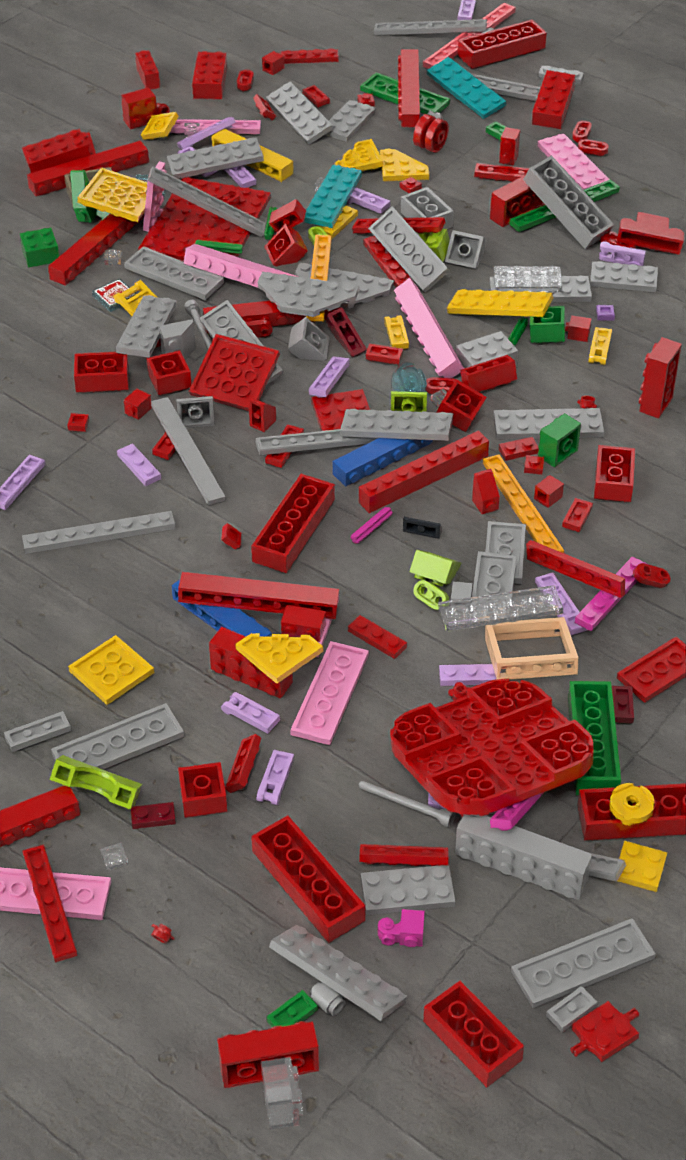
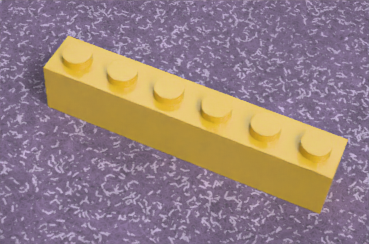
[212,129,293,182]

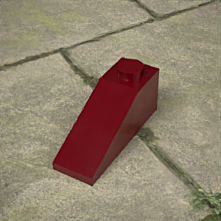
[326,307,367,358]

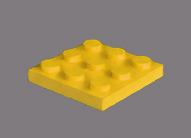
[68,635,155,705]

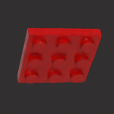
[311,389,370,431]

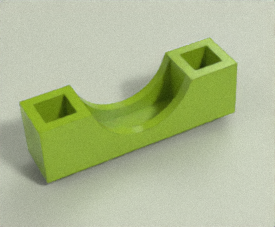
[49,755,142,809]

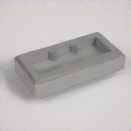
[589,853,626,881]

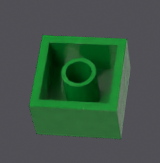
[20,228,59,268]
[530,306,565,343]
[538,413,581,468]

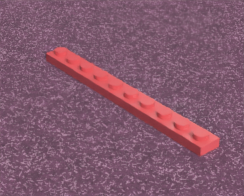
[423,3,515,69]

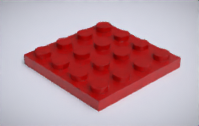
[189,334,280,411]

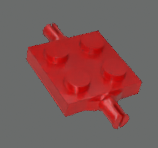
[570,1001,640,1062]

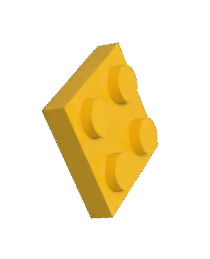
[141,112,179,140]
[618,841,667,892]

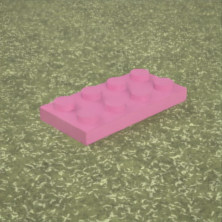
[143,161,167,232]

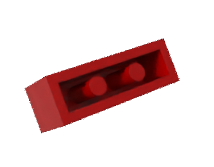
[135,50,160,90]
[460,355,517,393]

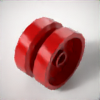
[413,114,449,153]

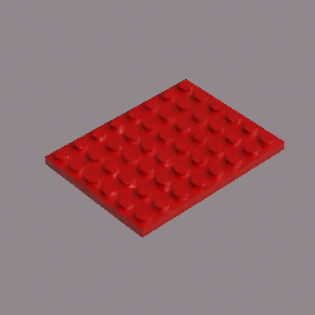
[138,177,271,262]

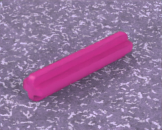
[351,507,393,544]

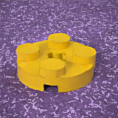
[609,783,654,826]

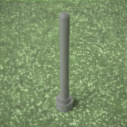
[184,300,212,349]
[359,781,455,827]

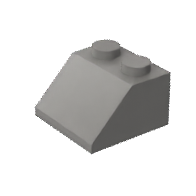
[445,230,487,269]
[288,317,330,361]
[159,319,195,359]
[176,396,214,428]

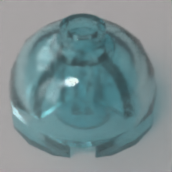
[391,362,427,392]

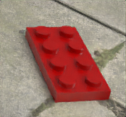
[617,636,686,703]

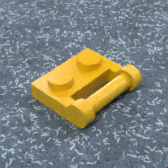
[113,280,157,316]

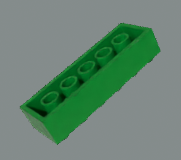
[568,681,621,795]

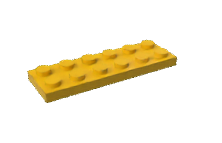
[447,289,553,317]

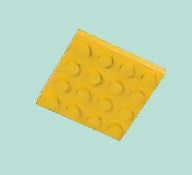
[77,168,147,222]

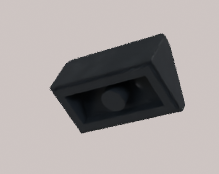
[403,516,442,539]

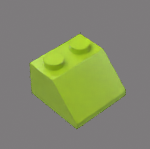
[391,391,427,412]
[409,550,461,586]

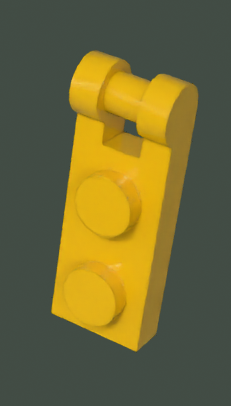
[384,315,409,349]
[588,327,612,365]

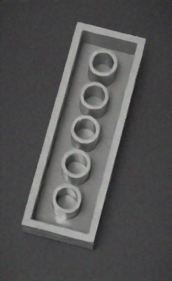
[523,155,614,249]
[455,814,592,900]

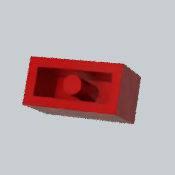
[499,127,520,166]
[269,199,306,233]
[281,605,326,642]

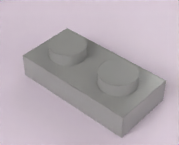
[546,986,597,1032]

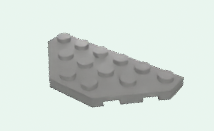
[295,263,394,309]
[258,272,359,317]

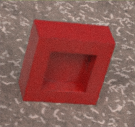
[357,93,375,107]
[400,177,422,194]
[67,413,89,432]
[524,455,544,475]
[221,523,241,550]

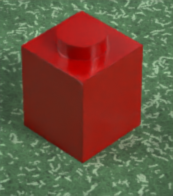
[262,51,284,75]
[565,315,592,342]
[123,389,152,420]
[534,475,564,508]

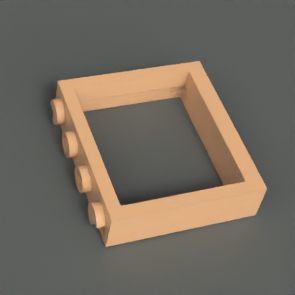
[485,617,578,679]

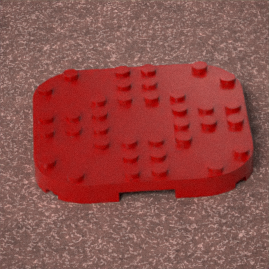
[390,679,594,816]

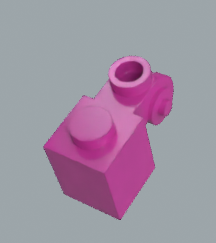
[378,909,425,947]

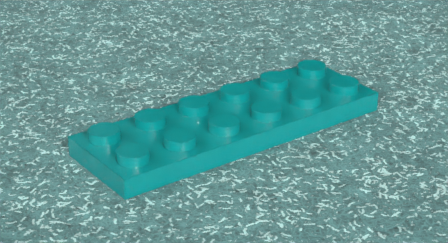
[426,57,506,119]
[304,165,362,228]

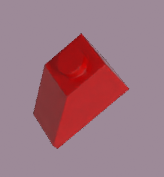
[248,397,276,433]
[472,468,500,515]

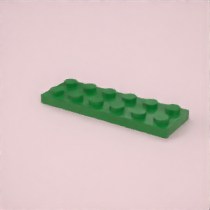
[360,72,450,114]

